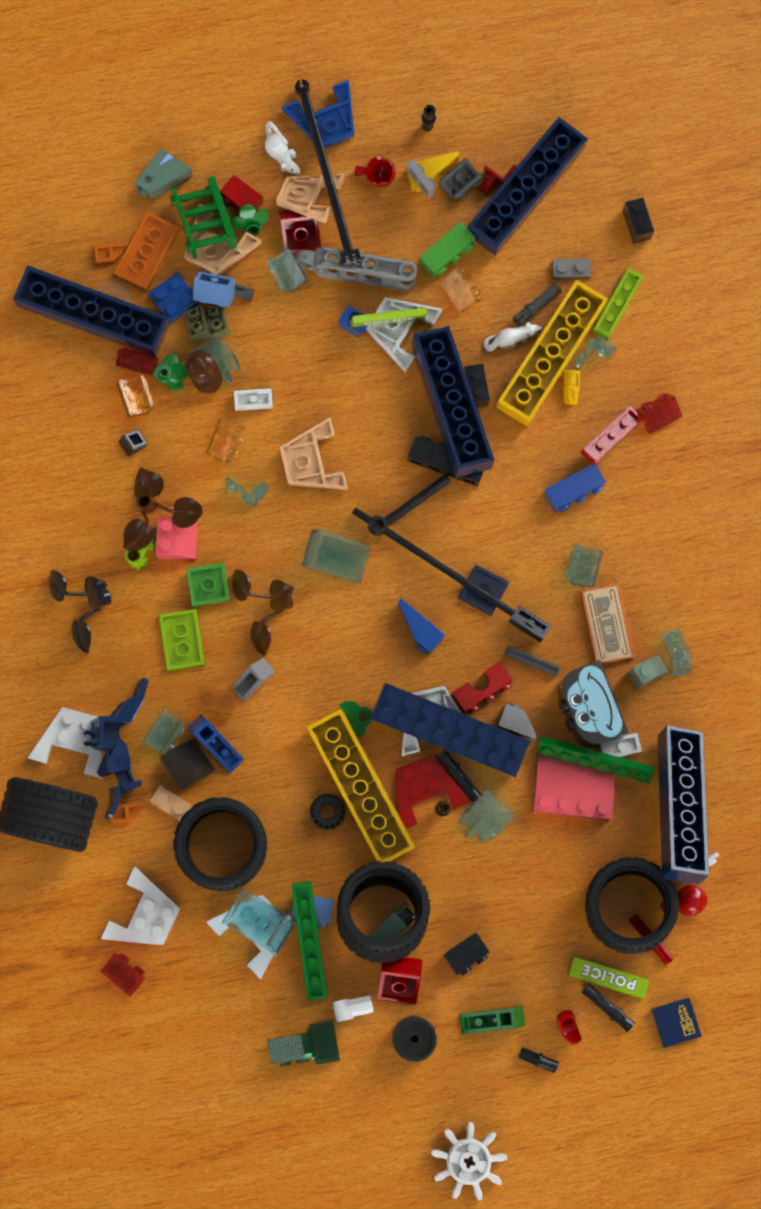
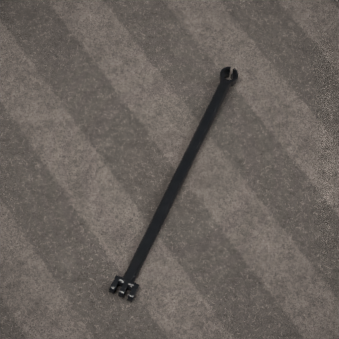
[295,79,362,267]

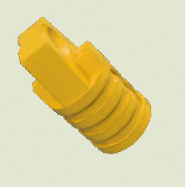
[563,370,580,405]

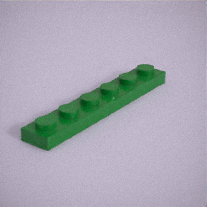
[537,736,655,784]
[291,881,328,1001]

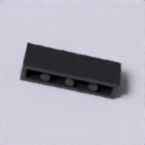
[407,436,484,487]

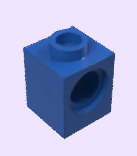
[339,305,367,337]

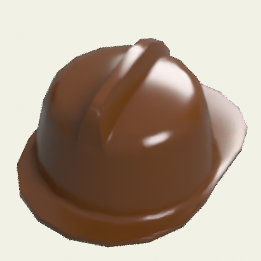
[184,350,222,393]

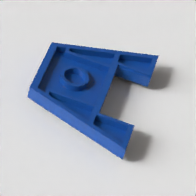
[282,80,354,149]

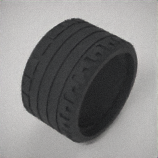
[0,777,98,852]
[173,797,267,891]
[585,857,679,954]
[336,861,430,963]

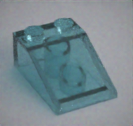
[301,529,371,583]
[222,889,296,956]

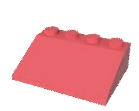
[532,754,614,821]

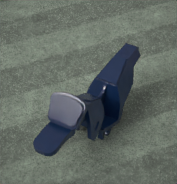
[83,678,149,820]

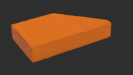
[94,242,129,266]
[110,802,146,824]

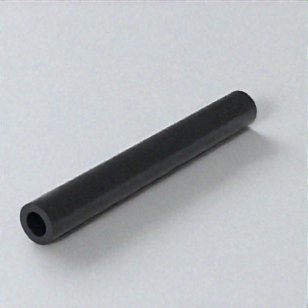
[384,474,451,525]

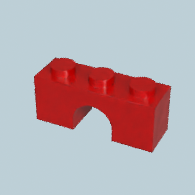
[451,661,513,714]

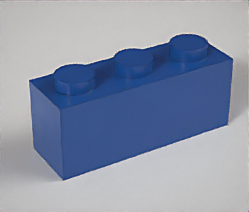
[543,464,606,513]

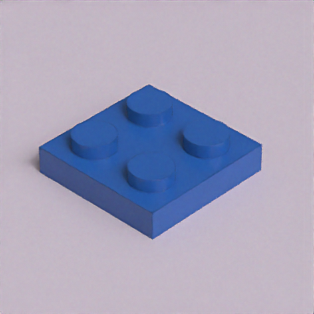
[148,272,200,324]

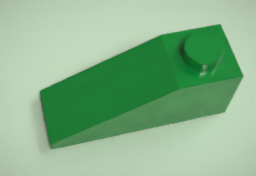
[459,1006,526,1034]

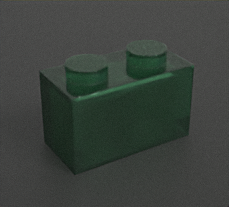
[306,1019,340,1065]
[268,1032,315,1067]

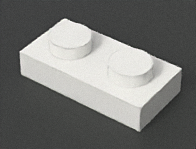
[234,388,273,411]
[600,733,642,757]

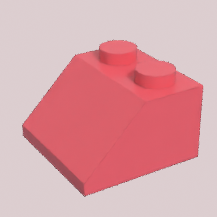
[156,517,198,560]

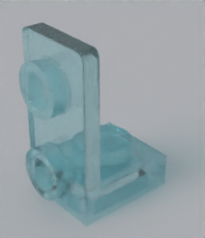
[575,335,617,371]
[225,476,269,507]
[661,630,692,677]

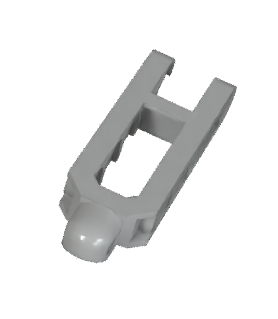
[296,247,417,291]

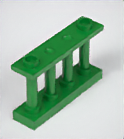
[170,176,237,259]

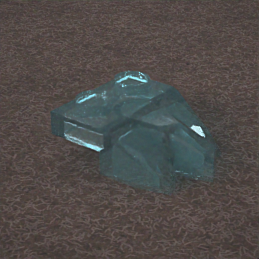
[188,337,241,383]
[459,789,516,843]

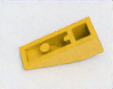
[405,151,460,192]

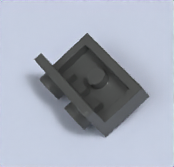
[438,158,483,200]

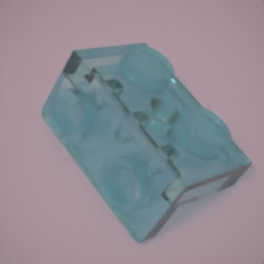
[267,248,309,293]
[566,544,603,588]
[142,709,186,755]

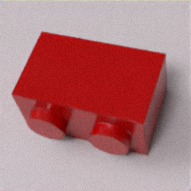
[220,175,263,215]

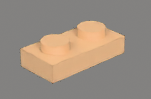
[150,785,192,821]

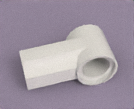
[332,995,374,1022]

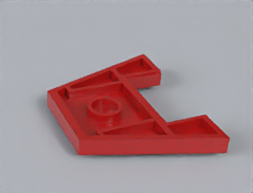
[396,755,472,828]

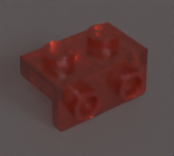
[116,348,159,376]
[636,393,683,434]
[100,952,146,997]

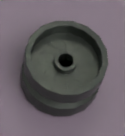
[392,1016,437,1062]

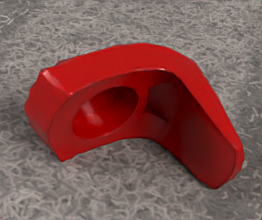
[557,1009,582,1045]

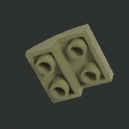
[185,305,230,340]

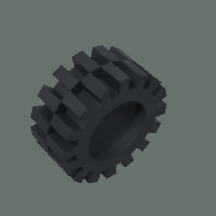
[310,793,345,830]

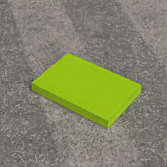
[158,609,206,672]

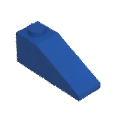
[398,599,445,655]
[187,715,244,773]

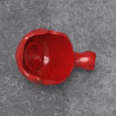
[354,157,396,187]
[660,885,708,916]

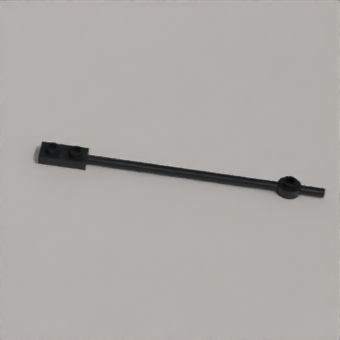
[352,507,551,643]

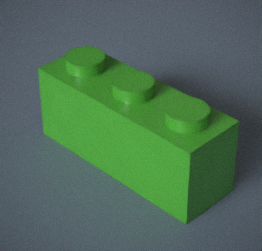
[419,222,476,279]

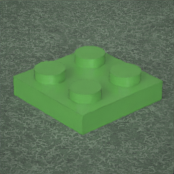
[186,562,231,607]

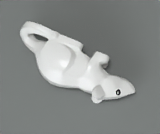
[265,121,300,174]
[484,322,543,352]

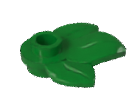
[232,205,268,236]
[154,354,188,390]
[340,701,372,738]

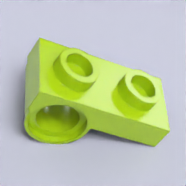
[124,534,156,571]

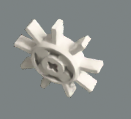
[431,1121,507,1201]

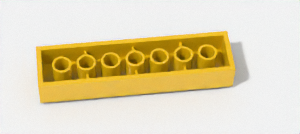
[496,279,608,427]
[307,709,416,862]

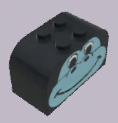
[558,660,629,747]

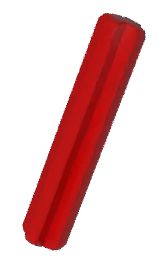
[629,914,673,965]

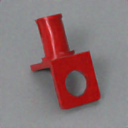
[478,164,517,196]

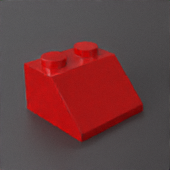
[279,210,322,254]
[377,957,423,1005]

